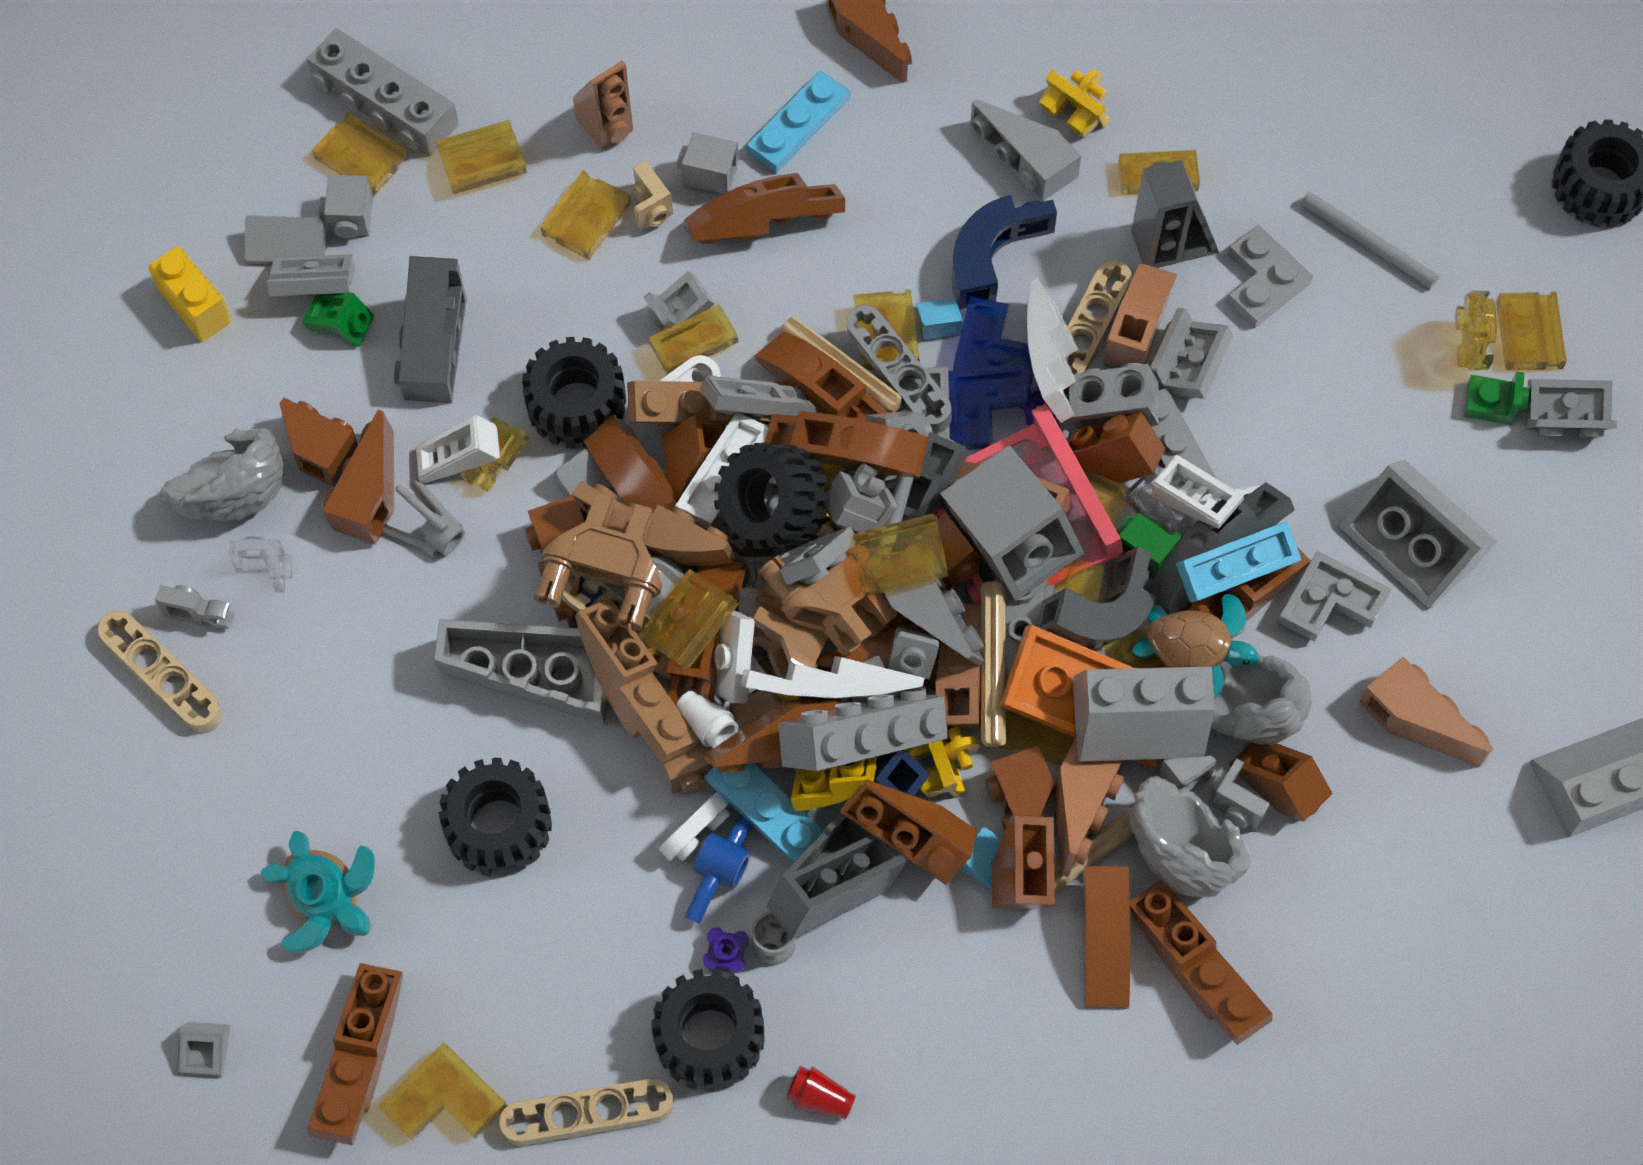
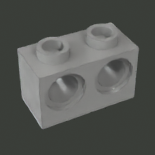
[1069,363,1159,430]

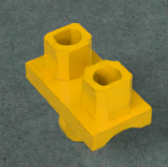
[1039,69,1111,138]
[907,727,979,798]

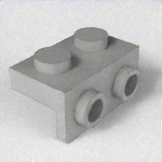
[1150,308,1233,399]
[1526,379,1617,437]

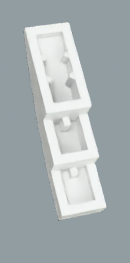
[1027,278,1078,423]
[740,656,925,698]

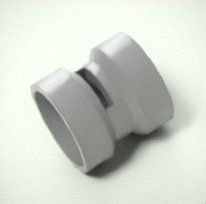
[752,911,795,965]

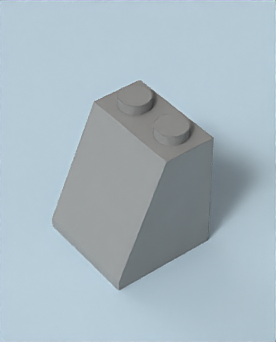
[940,445,1084,601]

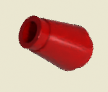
[786,1066,856,1120]

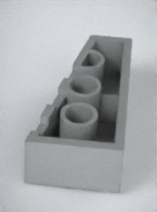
[434,619,607,724]

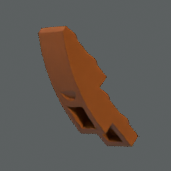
[684,173,845,244]
[754,331,889,421]
[764,411,929,478]
[666,562,747,705]
[1130,880,1272,1045]
[307,963,403,1146]

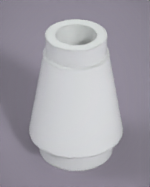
[676,691,738,748]

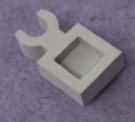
[155,585,234,629]

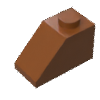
[1229,742,1333,822]
[992,815,1055,910]

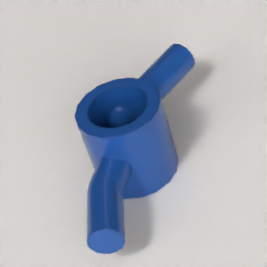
[684,814,752,924]

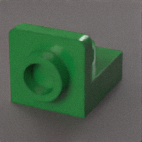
[302,292,374,347]
[1464,371,1529,425]

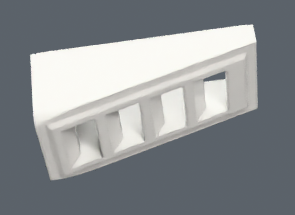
[416,415,500,483]
[1151,454,1244,529]

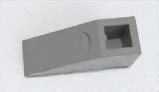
[970,99,1082,201]
[874,546,985,666]

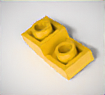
[791,756,878,811]

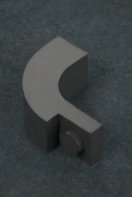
[1036,546,1156,651]

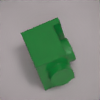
[1116,512,1184,579]

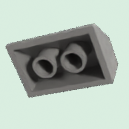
[1338,460,1497,609]
[1072,667,1215,762]
[1530,718,1643,837]

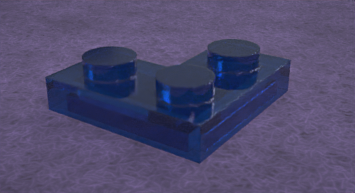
[953,296,1034,388]
[948,362,1032,450]

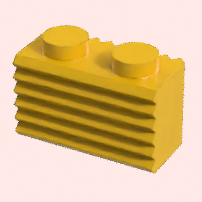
[148,246,231,341]

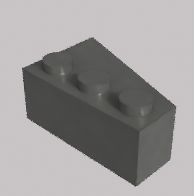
[1131,160,1219,268]
[394,256,467,403]
[766,813,907,939]

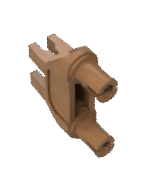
[533,492,662,631]
[758,519,898,657]
[748,584,871,704]

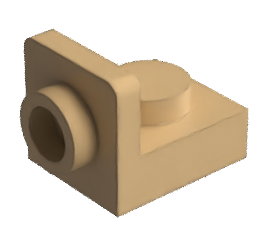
[632,160,674,232]

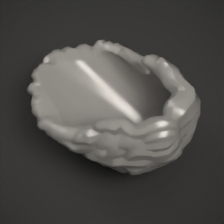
[160,428,284,522]
[1211,654,1311,746]
[1128,776,1250,898]

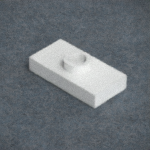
[714,611,755,703]

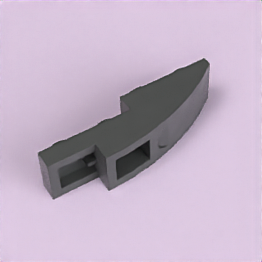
[869,432,969,596]
[1147,482,1295,615]

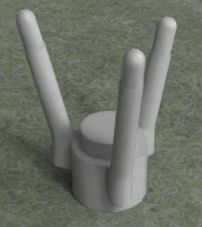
[382,478,465,557]

